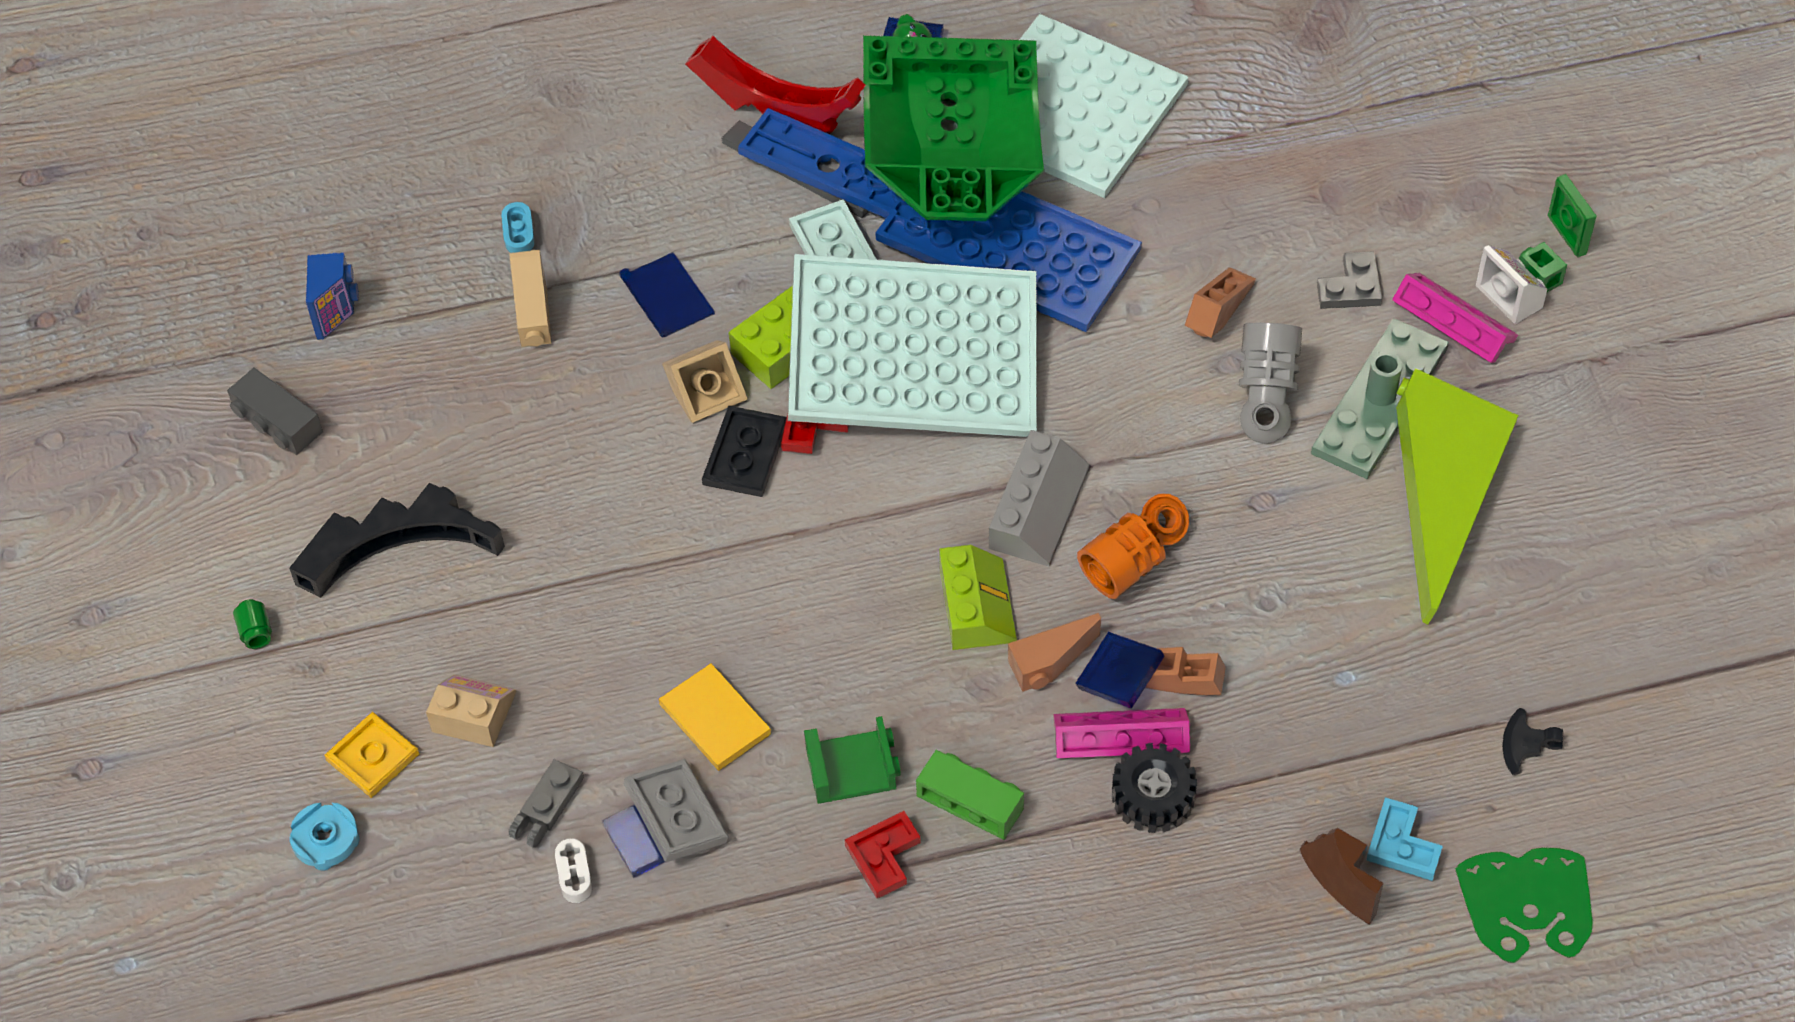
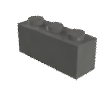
[227,367,323,455]

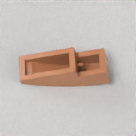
[1116,647,1226,695]

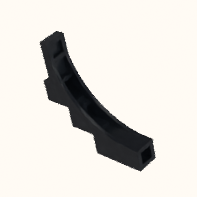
[289,482,505,598]

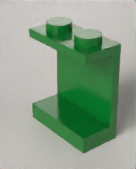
[804,716,901,804]

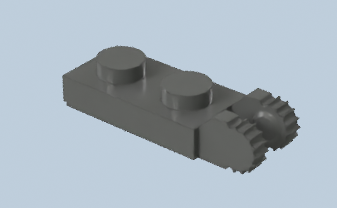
[508,759,584,848]

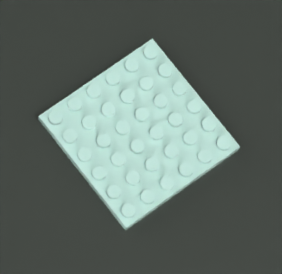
[953,14,1189,198]

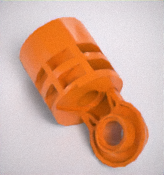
[1077,494,1189,599]

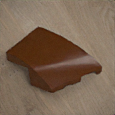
[1300,828,1384,925]

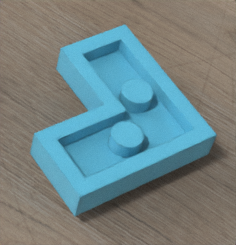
[1366,797,1443,881]

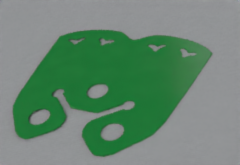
[1455,848,1593,963]

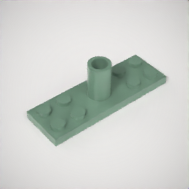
[1311,318,1449,479]

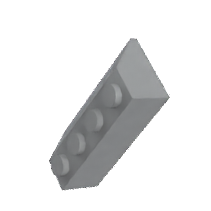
[989,430,1089,567]

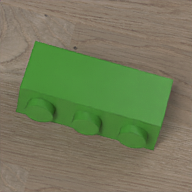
[916,750,1024,840]

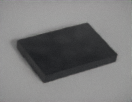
[702,405,787,497]

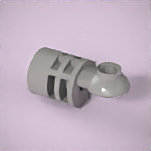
[1239,323,1302,444]

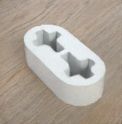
[555,839,592,903]

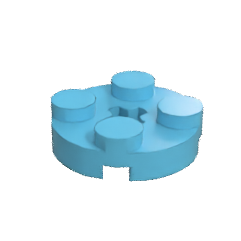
[289,803,360,871]

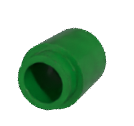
[233,599,272,649]

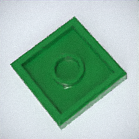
[1547,174,1597,257]

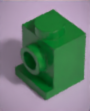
[1519,242,1567,292]

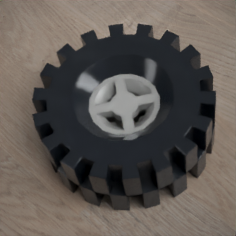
[1111,743,1197,833]

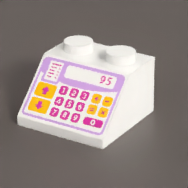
[1476,245,1547,324]

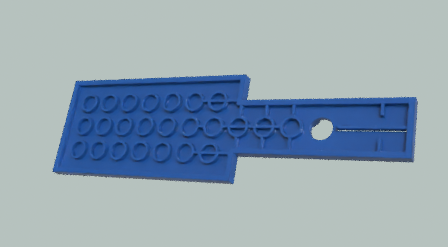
[738,108,1142,333]

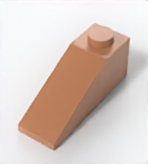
[1185,267,1256,338]
[1008,613,1101,692]

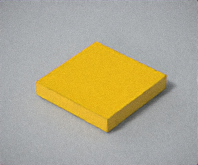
[324,711,419,798]

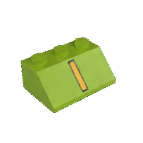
[939,545,1017,650]

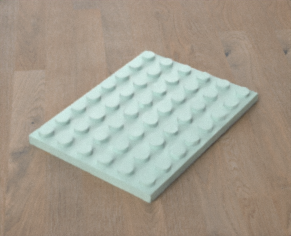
[788,254,1037,437]

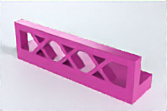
[1392,273,1518,363]
[1053,708,1190,758]

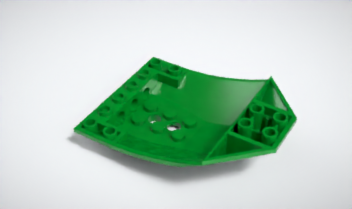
[863,35,1045,221]

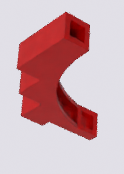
[685,36,866,134]

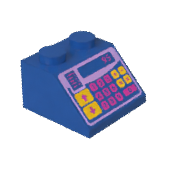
[306,252,359,340]

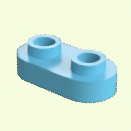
[501,202,535,253]

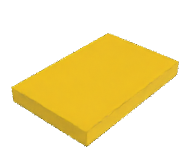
[659,663,771,771]

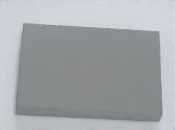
[624,759,728,862]

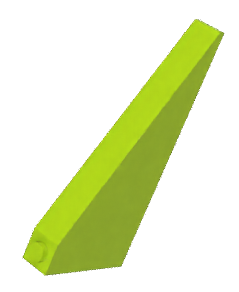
[1396,368,1519,625]

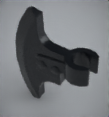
[1502,708,1563,775]

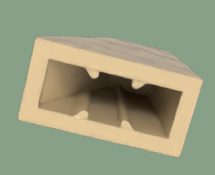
[509,250,551,347]

